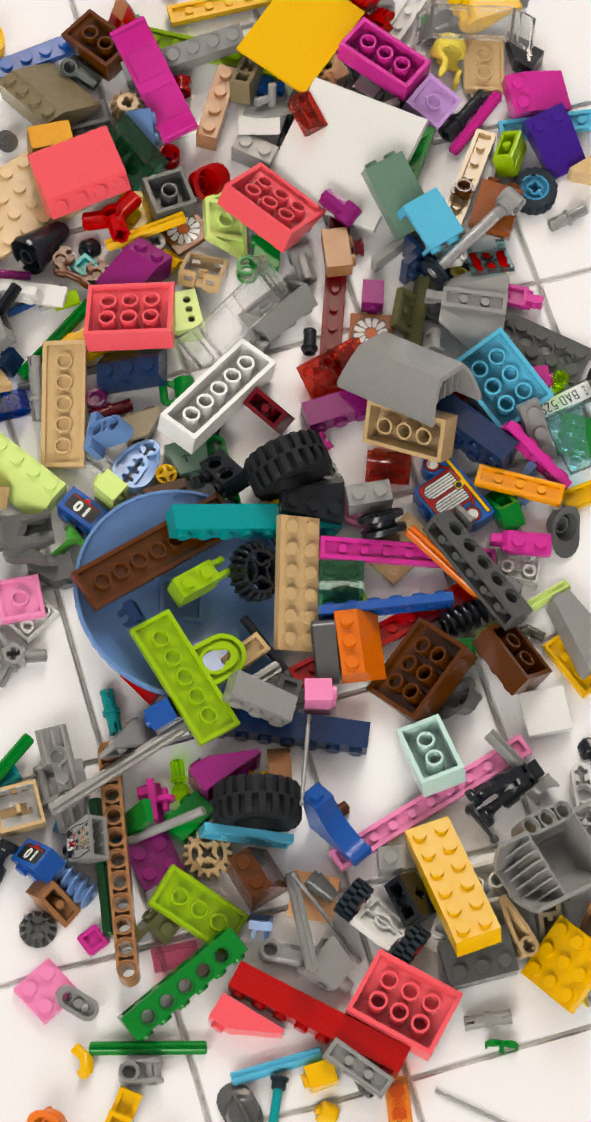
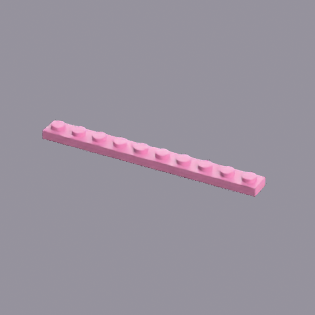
[328,734,532,873]

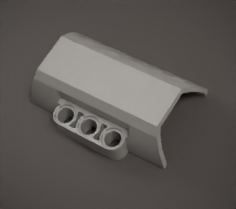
[337,331,481,427]
[494,800,591,914]

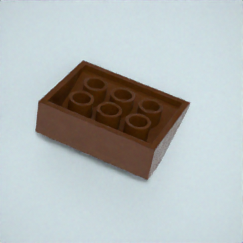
[366,617,478,723]

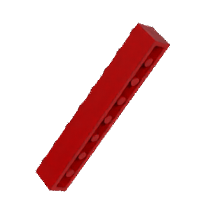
[228,961,411,1078]

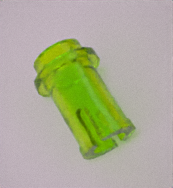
[551,370,569,393]

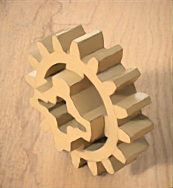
[182,831,233,881]

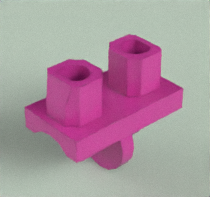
[136,778,176,824]

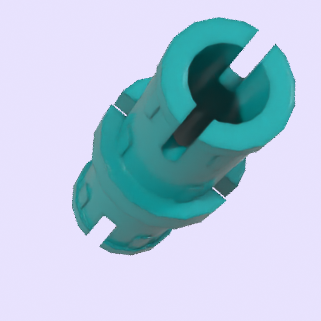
[99,688,122,736]

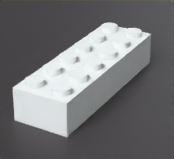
[157,338,276,455]

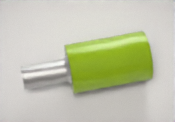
[38,289,81,313]

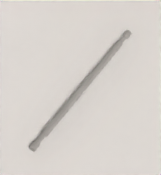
[299,714,311,806]
[291,872,362,964]
[434,1089,506,1122]

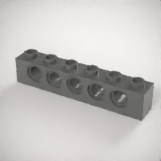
[423,509,533,631]

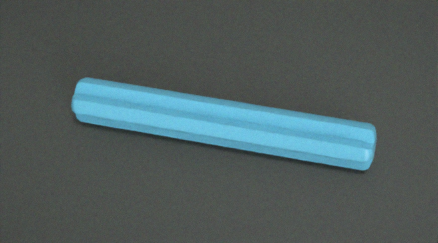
[230,1047,323,1086]

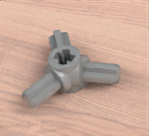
[0,628,48,688]

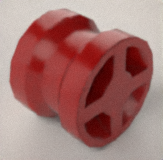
[174,74,191,99]
[159,144,180,170]

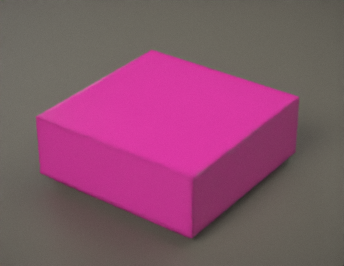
[76,924,110,958]

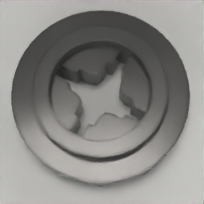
[19,911,57,948]

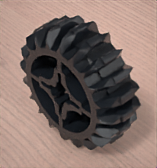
[227,541,276,603]

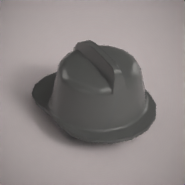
[546,505,580,558]
[437,677,483,720]
[216,1083,264,1122]

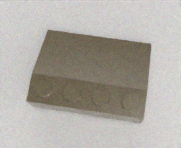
[0,62,101,128]

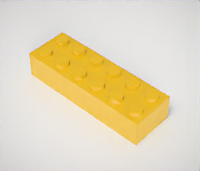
[405,816,502,958]

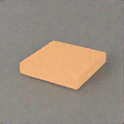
[286,870,341,924]

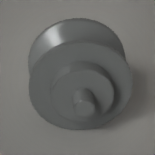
[0,130,18,153]

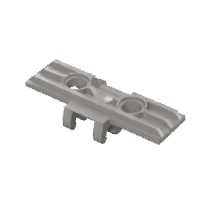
[33,723,88,835]

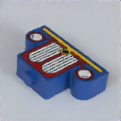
[413,458,495,532]

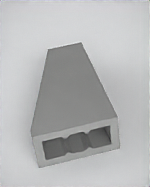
[546,589,591,680]

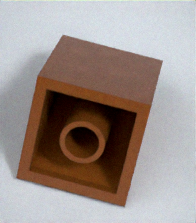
[468,176,524,241]

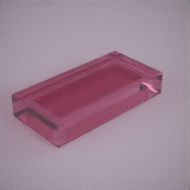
[150,940,198,973]

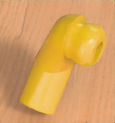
[70,1043,94,1079]

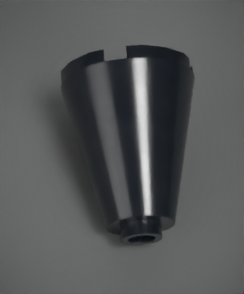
[11,221,70,275]

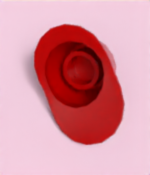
[188,163,230,201]

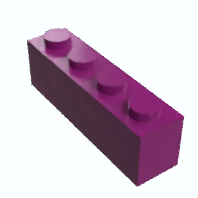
[300,390,367,433]

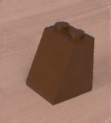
[227,847,288,913]

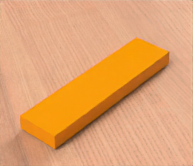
[474,463,566,508]

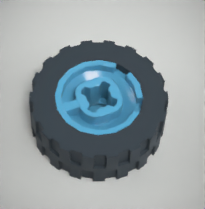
[512,167,558,216]

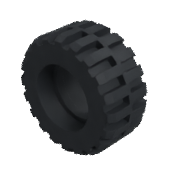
[243,429,332,502]
[213,773,302,832]

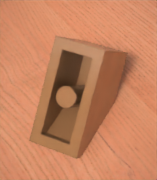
[267,748,292,778]
[25,880,81,928]

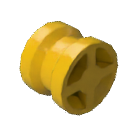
[155,464,177,485]

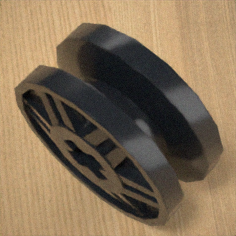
[357,507,407,539]

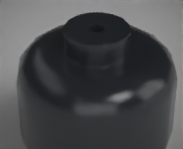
[78,238,101,258]
[577,737,591,761]

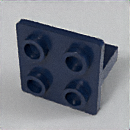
[399,234,437,285]

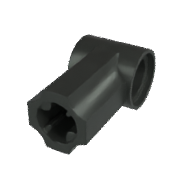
[60,55,103,91]

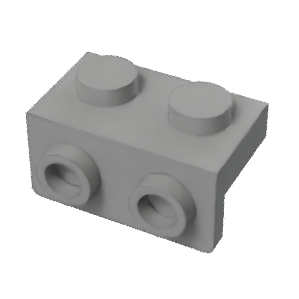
[71,99,111,136]

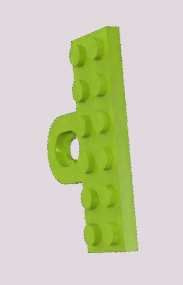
[129,609,247,747]

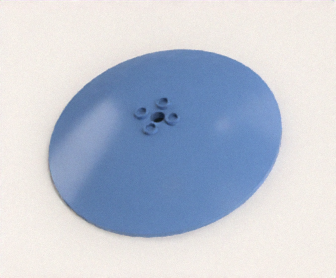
[73,489,282,697]

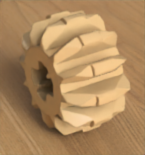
[110,89,146,126]

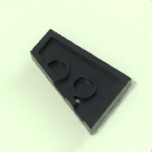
[278,482,345,525]

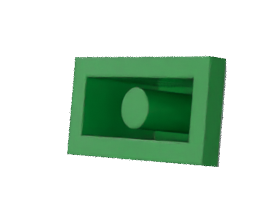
[483,491,526,531]

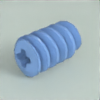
[52,859,98,909]

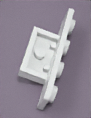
[0,278,68,308]

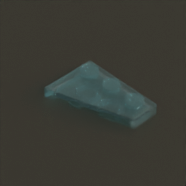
[545,401,591,475]

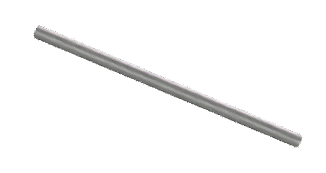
[48,661,282,816]

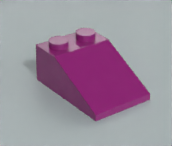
[95,237,172,285]
[188,748,261,802]

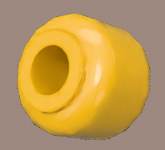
[314,1100,340,1122]

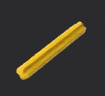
[105,211,187,251]

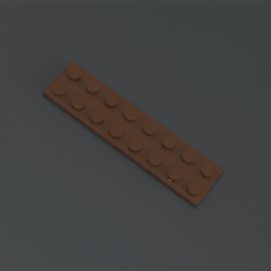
[70,492,227,612]

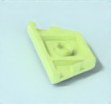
[202,192,248,262]

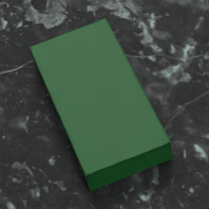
[126,799,154,836]

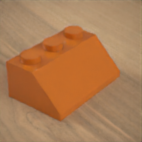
[333,609,386,684]

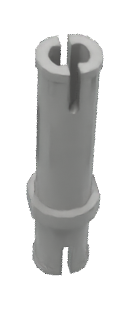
[27,355,42,422]

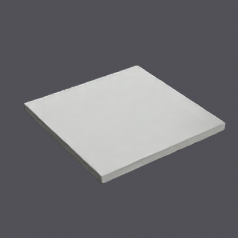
[270,77,429,234]

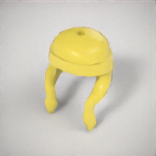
[429,33,467,90]

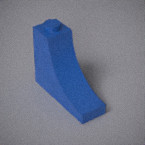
[303,782,372,867]

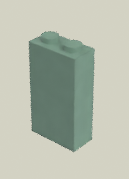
[361,151,424,242]

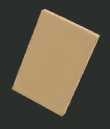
[463,35,505,95]

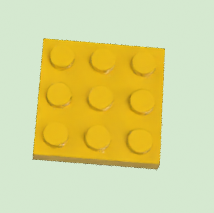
[520,915,591,1014]

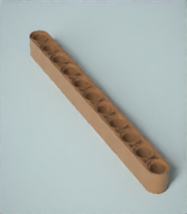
[98,741,141,987]

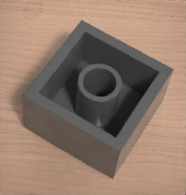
[142,167,197,221]

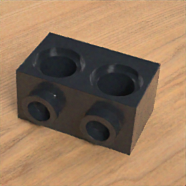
[199,449,250,500]

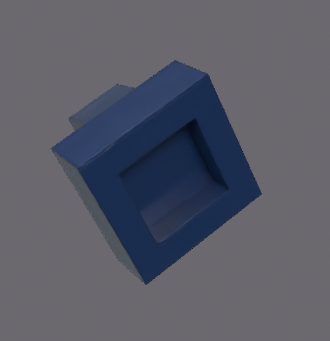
[0,347,25,378]
[117,599,147,628]

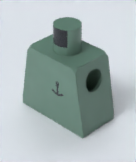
[164,442,208,489]

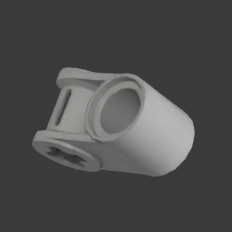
[118,1057,164,1087]

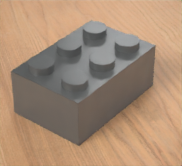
[437,924,520,990]

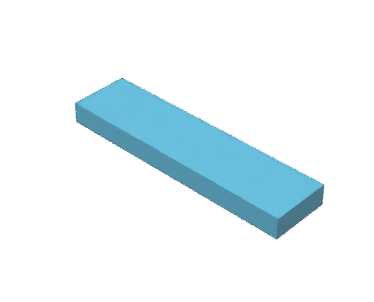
[198,822,294,849]

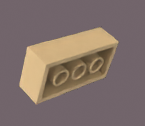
[362,400,458,463]

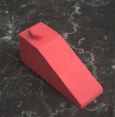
[208,992,285,1039]

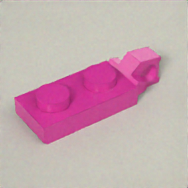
[507,283,544,310]
[490,530,552,558]

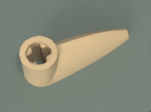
[498,895,539,960]

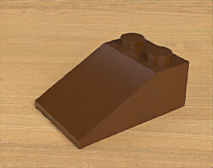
[61,8,123,82]

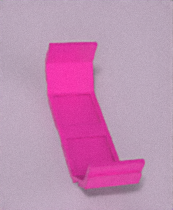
[110,16,199,145]

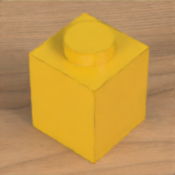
[300,1060,339,1094]

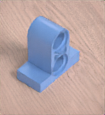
[83,411,134,460]

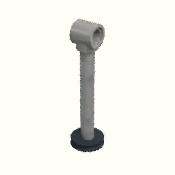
[421,186,526,285]

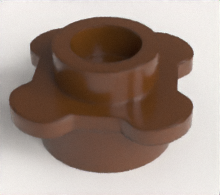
[450,179,476,200]

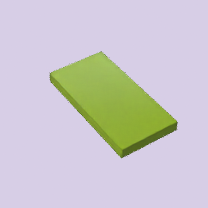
[147,864,249,955]

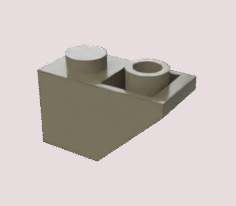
[121,405,162,448]

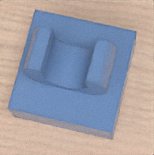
[249,913,274,940]

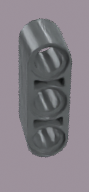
[310,619,340,685]

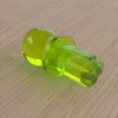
[170,759,190,801]

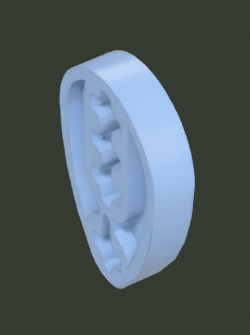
[112,439,160,494]

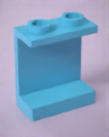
[396,187,464,257]

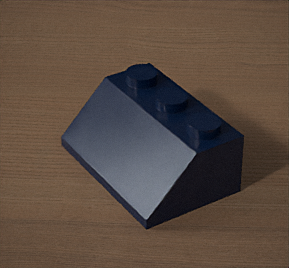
[96,349,167,394]

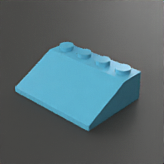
[456,327,554,428]

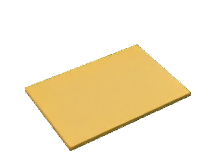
[236,0,365,96]

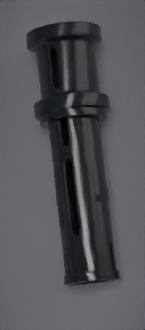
[438,90,488,142]

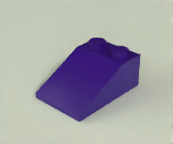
[521,102,586,179]

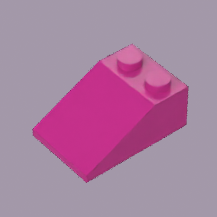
[501,70,572,119]

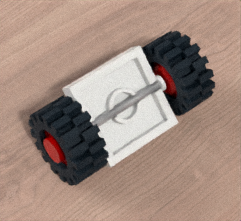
[333,877,431,964]

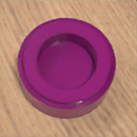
[87,388,107,410]

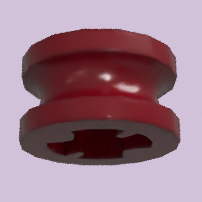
[351,238,364,257]

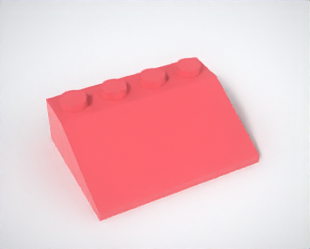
[27,125,131,220]
[217,162,326,253]
[83,281,175,352]
[345,948,464,1061]

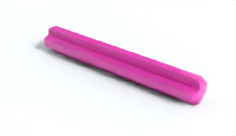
[449,91,502,156]

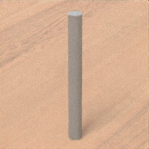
[128,806,206,846]

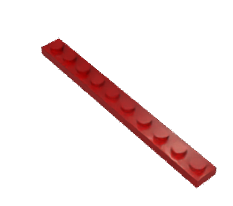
[288,583,473,688]

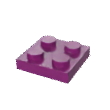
[129,831,186,892]

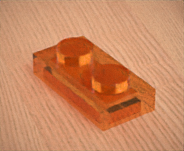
[385,1076,413,1122]

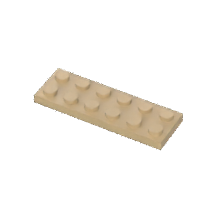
[40,339,87,470]
[273,514,320,653]

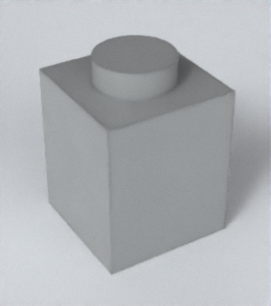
[376,845,403,877]

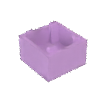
[401,73,462,133]

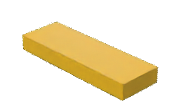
[541,634,591,699]

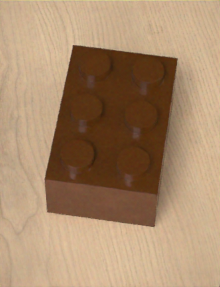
[472,623,553,696]

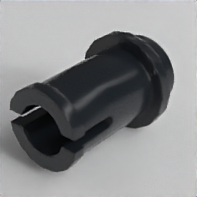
[301,327,318,356]

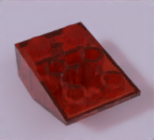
[296,337,362,399]

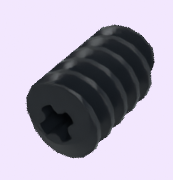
[438,598,489,637]

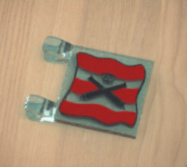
[466,238,515,276]

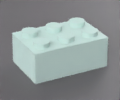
[396,714,466,798]

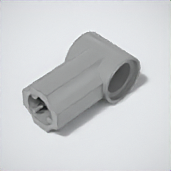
[287,242,317,286]
[259,938,304,967]

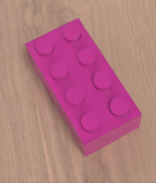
[337,17,431,102]

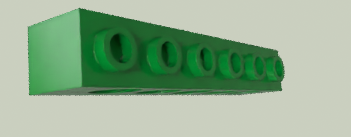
[117,926,248,1041]

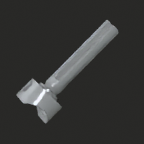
[484,729,560,806]

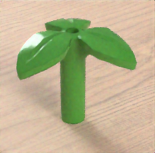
[51,525,85,556]

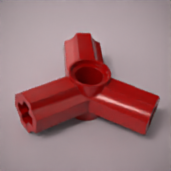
[81,190,142,244]

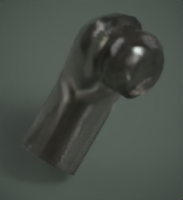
[519,624,546,643]

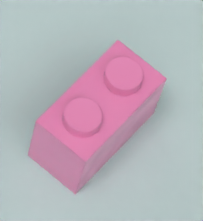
[303,678,337,715]

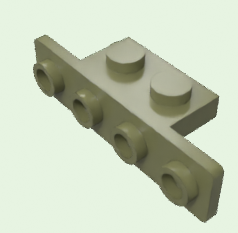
[390,275,432,345]
[136,873,195,945]

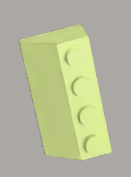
[0,432,67,514]

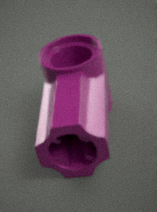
[318,188,363,229]

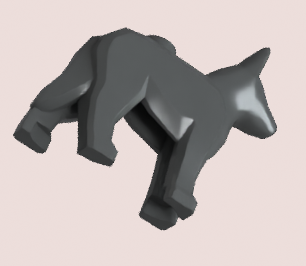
[0,509,59,566]

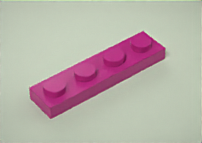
[500,420,572,489]

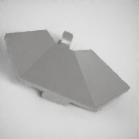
[424,263,509,351]

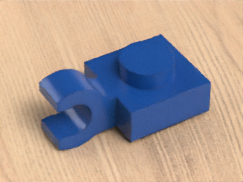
[255,74,285,97]

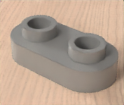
[55,984,99,1021]

